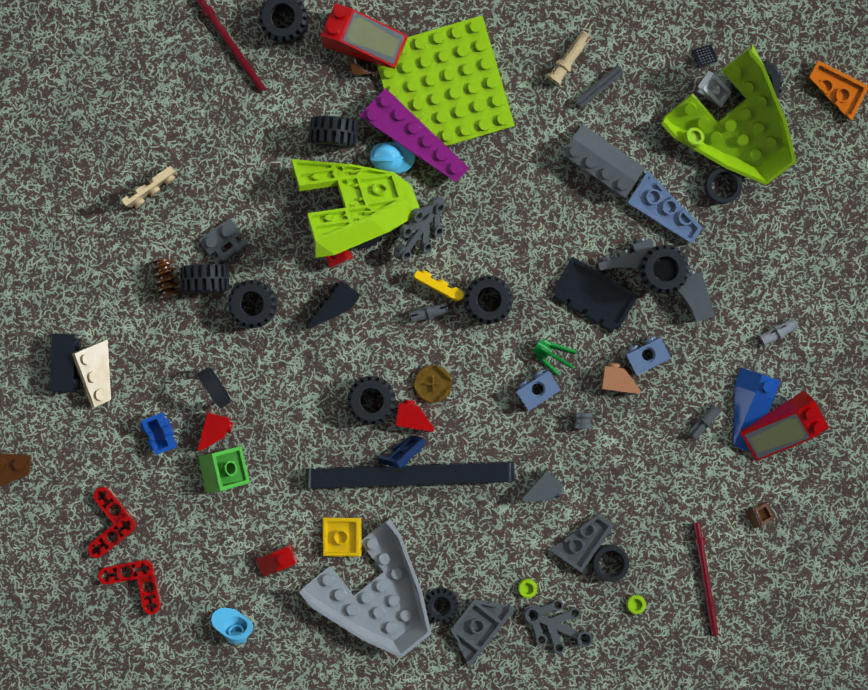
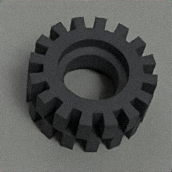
[424,587,458,624]

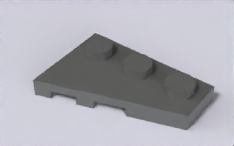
[550,514,614,573]

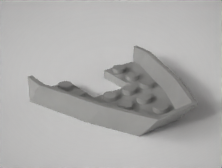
[299,518,431,658]

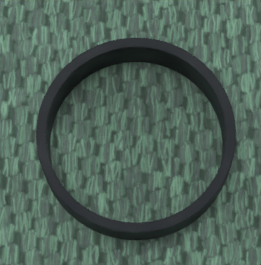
[198,366,231,408]

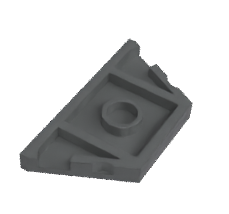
[451,598,515,667]

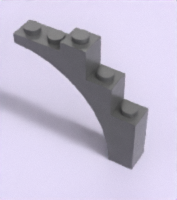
[597,237,715,322]

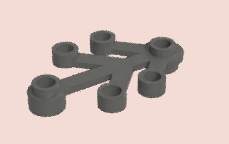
[394,197,445,261]
[523,599,593,654]

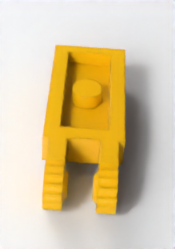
[413,270,464,302]

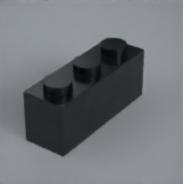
[50,334,81,392]

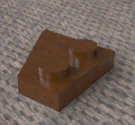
[0,453,31,486]

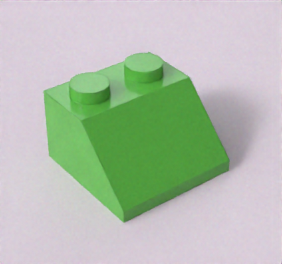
[198,446,250,493]

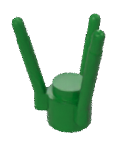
[533,339,577,375]

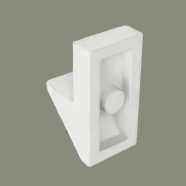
[697,71,732,107]

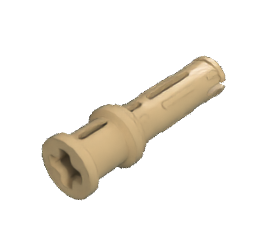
[546,30,592,86]

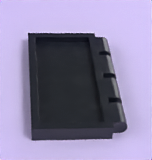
[553,257,638,333]

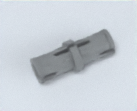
[759,318,799,346]

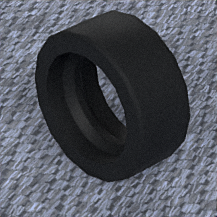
[704,167,743,204]
[592,544,629,582]

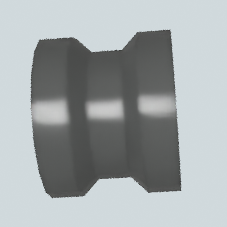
[573,412,593,429]

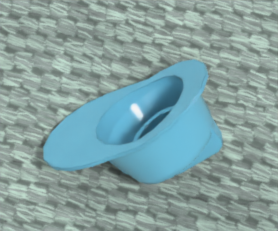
[370,142,415,173]
[211,608,253,644]

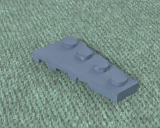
[627,171,703,244]

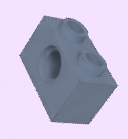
[625,336,671,376]
[516,369,561,411]

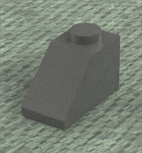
[521,470,564,502]

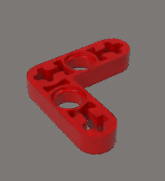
[88,487,136,558]
[98,559,161,615]

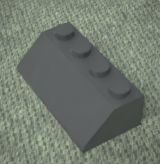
[561,124,645,199]

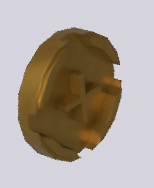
[414,365,452,403]

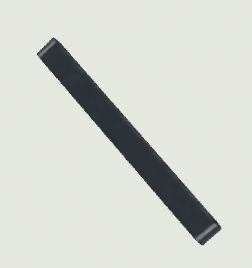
[306,461,515,488]

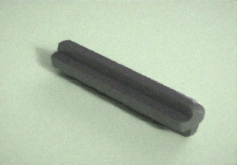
[575,65,623,108]

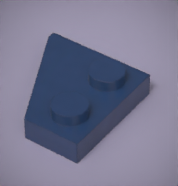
[377,435,426,469]

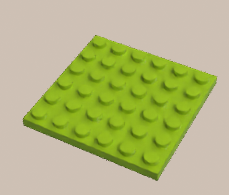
[377,15,515,156]

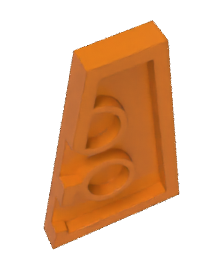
[808,60,868,121]

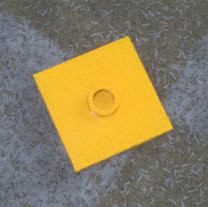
[323,517,362,557]

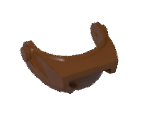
[346,54,379,77]

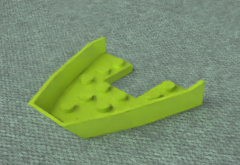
[661,44,797,185]
[291,159,420,258]

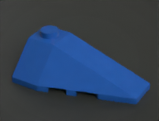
[733,368,780,452]

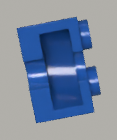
[140,412,177,455]

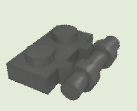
[199,218,249,264]

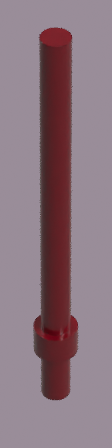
[195,0,266,93]
[693,522,719,636]

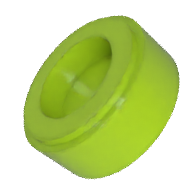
[684,128,705,148]
[518,579,537,598]
[626,595,646,614]

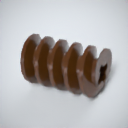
[150,259,181,300]

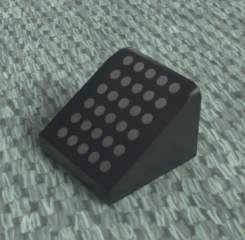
[692,44,718,69]

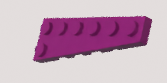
[359,88,469,183]

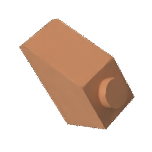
[601,363,641,394]

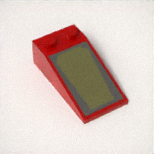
[321,3,408,69]
[740,390,829,461]

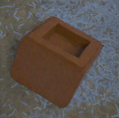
[746,502,774,528]

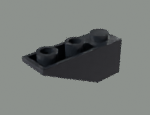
[307,281,361,329]

